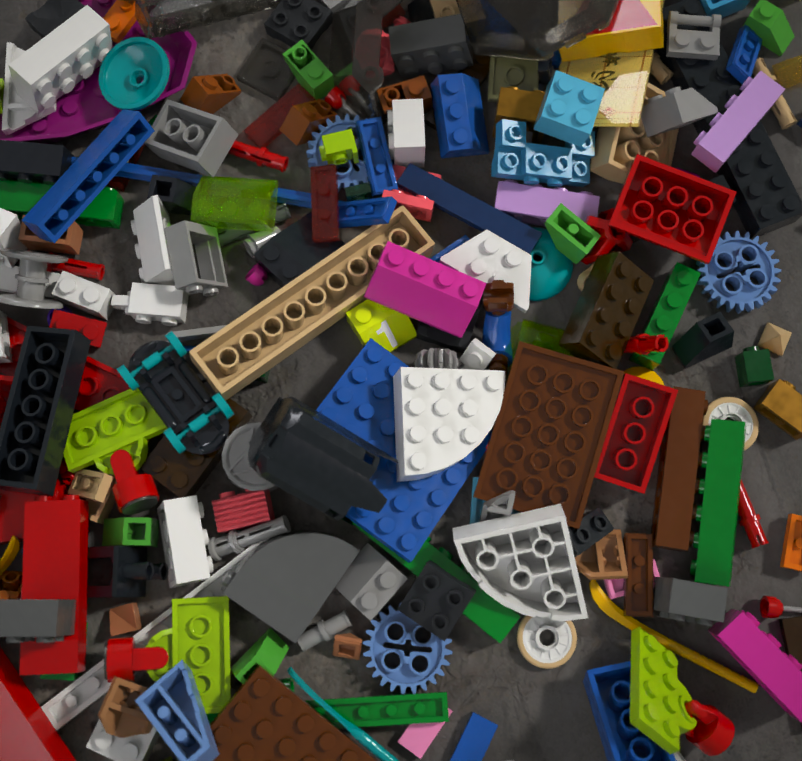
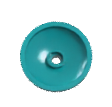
[99,37,170,111]
[529,227,573,301]

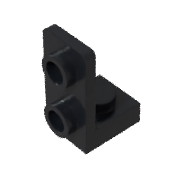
[568,507,614,557]

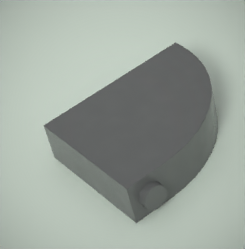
[221,530,360,644]

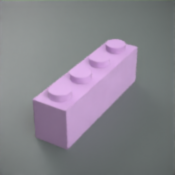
[691,71,785,173]
[494,180,600,227]

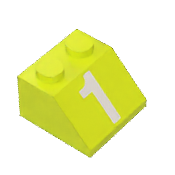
[346,299,417,353]

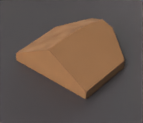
[575,529,628,580]
[98,676,153,738]

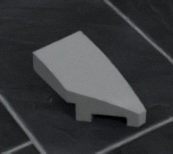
[479,490,516,522]

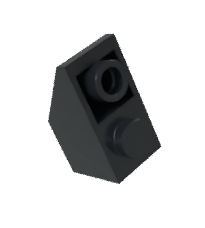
[147,175,208,217]
[672,311,734,369]

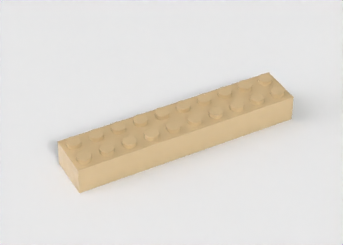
[189,205,435,401]

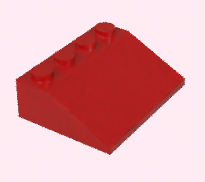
[608,154,736,264]

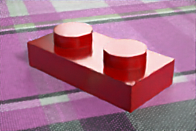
[49,309,107,348]

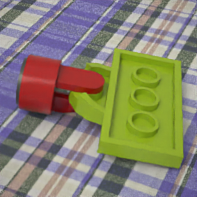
[63,388,167,515]
[104,596,231,714]
[630,627,735,756]

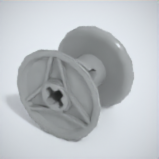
[0,249,69,309]
[222,422,278,492]

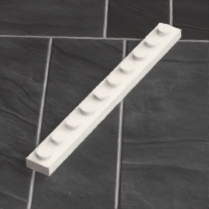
[41,538,270,731]

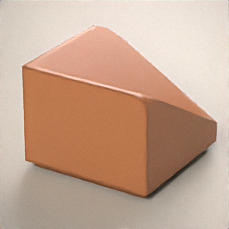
[109,602,142,637]

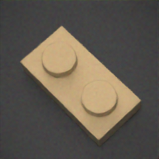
[68,469,114,503]

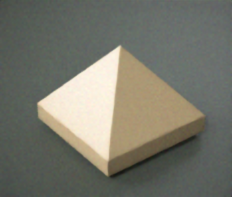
[757,322,792,356]

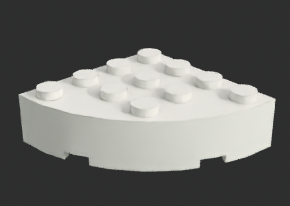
[393,367,505,482]
[452,504,588,621]

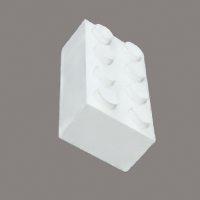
[8,5,113,113]

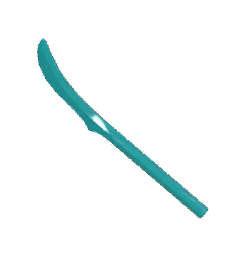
[287,666,399,761]

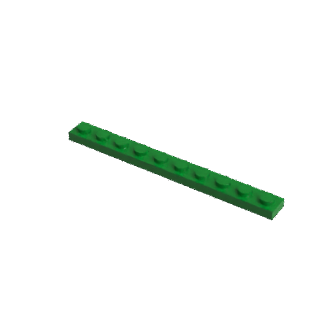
[206,692,449,728]

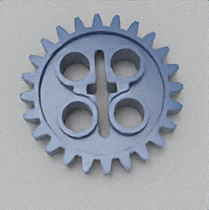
[306,114,369,194]
[696,231,781,314]
[363,602,452,694]

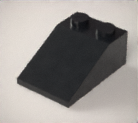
[254,212,345,287]

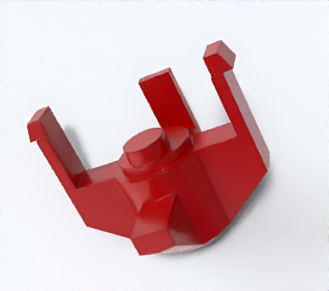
[580,207,633,265]

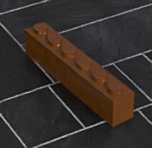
[651,386,708,552]

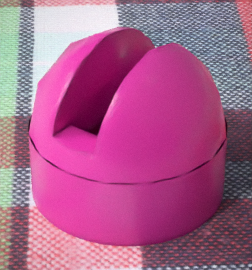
[245,263,268,286]

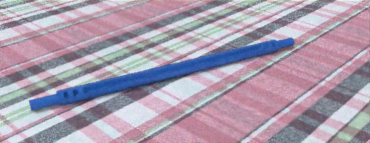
[71,156,347,212]

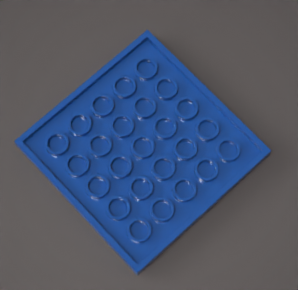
[316,338,493,563]

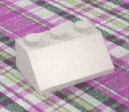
[131,195,175,286]
[157,495,213,589]

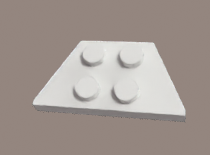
[2,42,57,135]
[439,230,532,313]

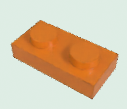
[103,0,147,44]
[780,514,802,572]

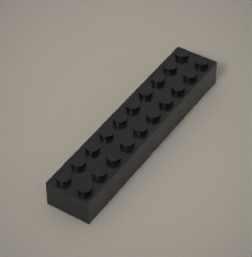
[656,0,802,240]

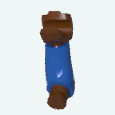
[482,280,514,377]

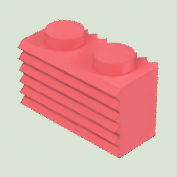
[212,489,275,533]

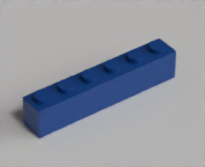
[21,109,155,243]

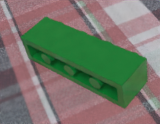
[629,262,701,371]

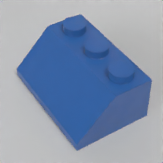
[430,73,489,159]

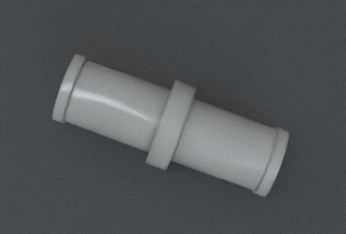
[297,610,353,652]

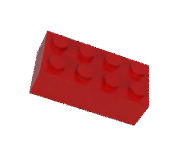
[594,373,678,494]

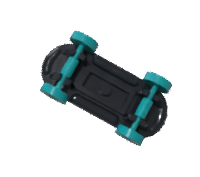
[117,331,235,455]

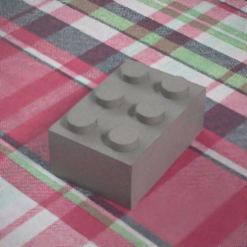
[144,99,238,178]

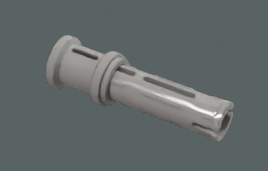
[208,515,291,561]

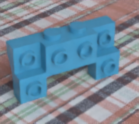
[491,119,595,187]

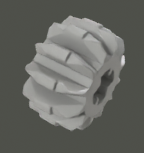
[414,347,459,369]

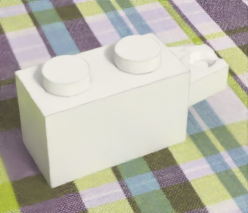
[111,282,189,326]

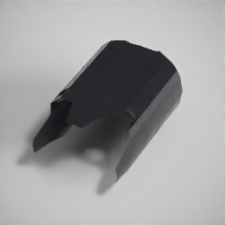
[248,396,398,525]

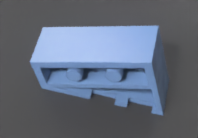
[135,660,219,761]

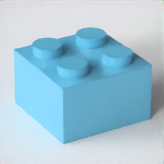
[533,70,605,147]

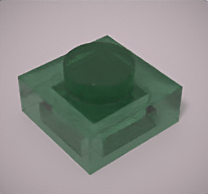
[344,183,372,202]

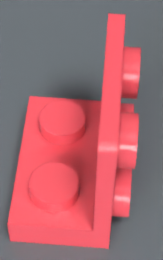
[382,165,441,222]

